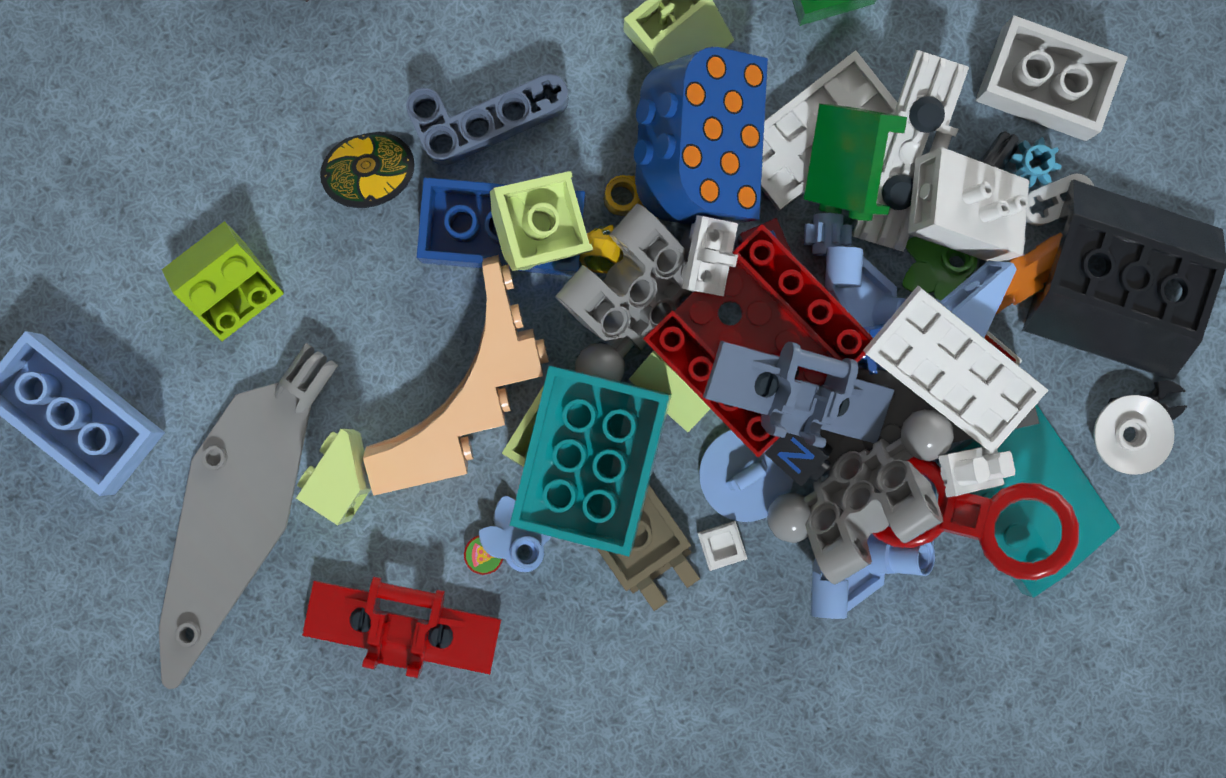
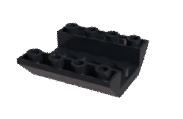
[1022,180,1226,380]

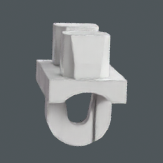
[681,215,738,296]
[938,447,1015,497]

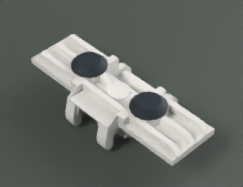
[852,50,969,252]

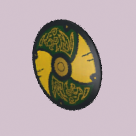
[320,132,415,208]

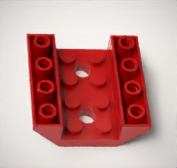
[643,224,873,458]

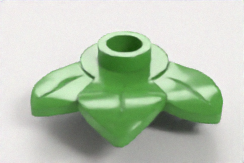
[902,237,978,301]

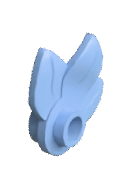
[478,496,551,572]

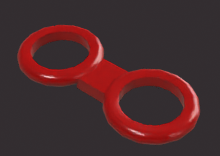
[872,457,1079,580]

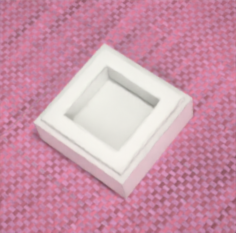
[697,521,747,571]

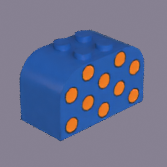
[634,47,768,225]

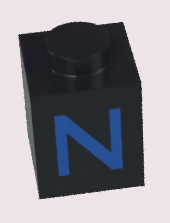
[764,433,833,486]

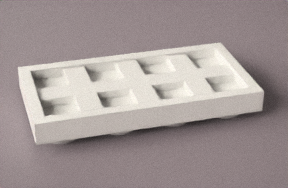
[761,50,897,211]
[863,286,1048,454]

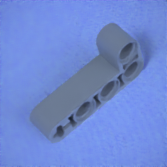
[406,74,569,166]

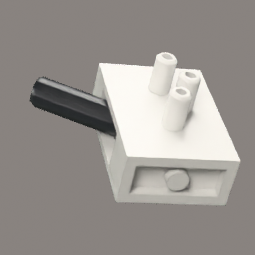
[908,131,1029,262]

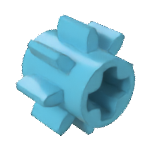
[1009,137,1062,188]

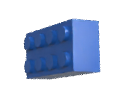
[416,177,586,276]

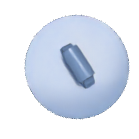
[699,430,793,522]

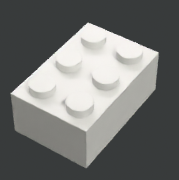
[975,16,1128,141]

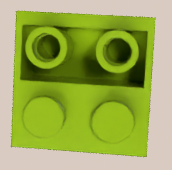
[161,221,284,341]

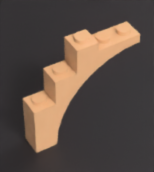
[363,255,549,496]

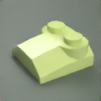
[490,171,593,271]

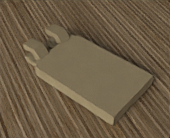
[596,485,700,611]

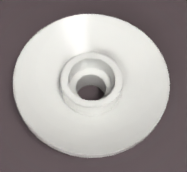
[1093,395,1175,475]

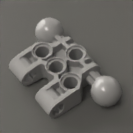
[555,204,716,382]
[767,409,954,584]

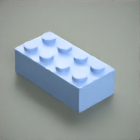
[0,331,165,496]

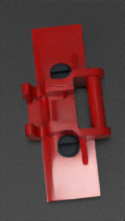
[302,577,502,679]

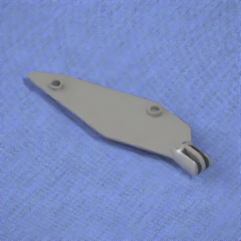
[159,343,338,689]

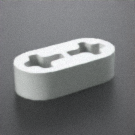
[1026,174,1094,226]

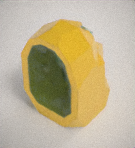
[580,225,623,274]

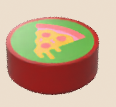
[464,535,504,575]

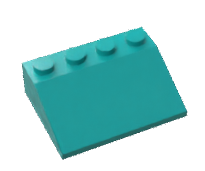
[509,366,672,557]
[937,404,1121,598]

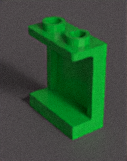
[804,103,907,221]

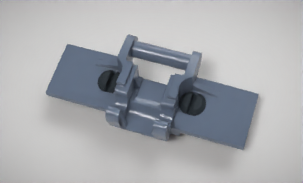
[703,341,894,448]

